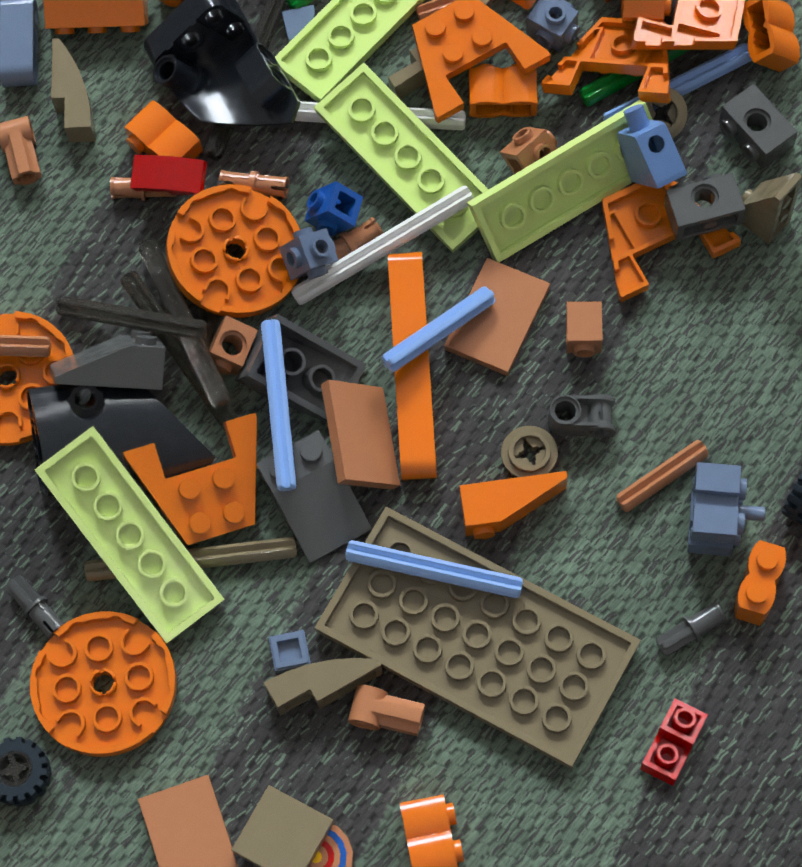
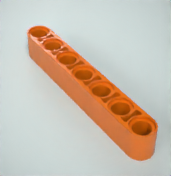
[387,251,437,480]

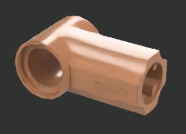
[0,116,42,186]
[348,685,425,737]

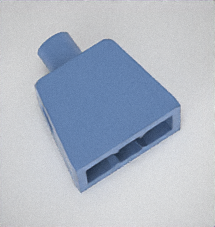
[617,104,687,189]

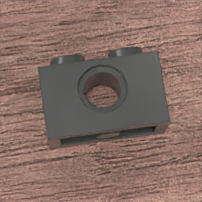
[719,83,798,169]
[664,173,746,241]

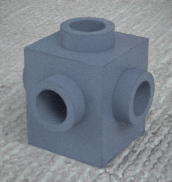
[526,0,580,53]
[279,227,339,280]

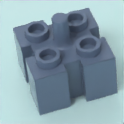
[687,462,765,556]

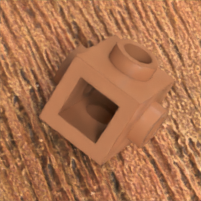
[500,127,558,174]

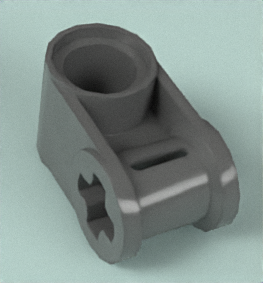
[547,394,616,438]

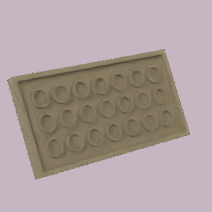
[315,507,641,770]

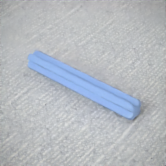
[382,286,495,372]

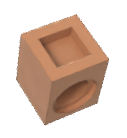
[566,302,603,358]
[204,315,258,375]

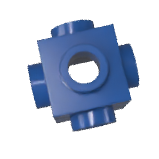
[304,181,363,236]

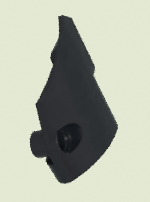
[144,0,301,126]
[27,384,216,496]

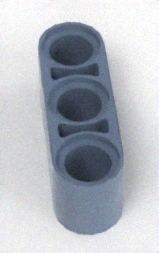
[0,0,38,87]

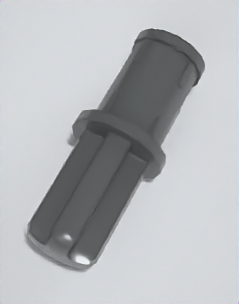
[6,575,65,640]
[656,602,727,656]

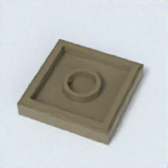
[231,785,334,867]

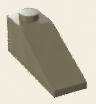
[742,172,802,244]

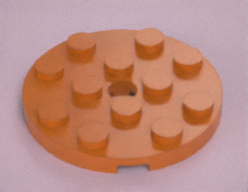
[166,184,300,318]
[0,311,73,446]
[30,611,177,757]

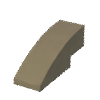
[51,38,96,142]
[263,658,383,715]

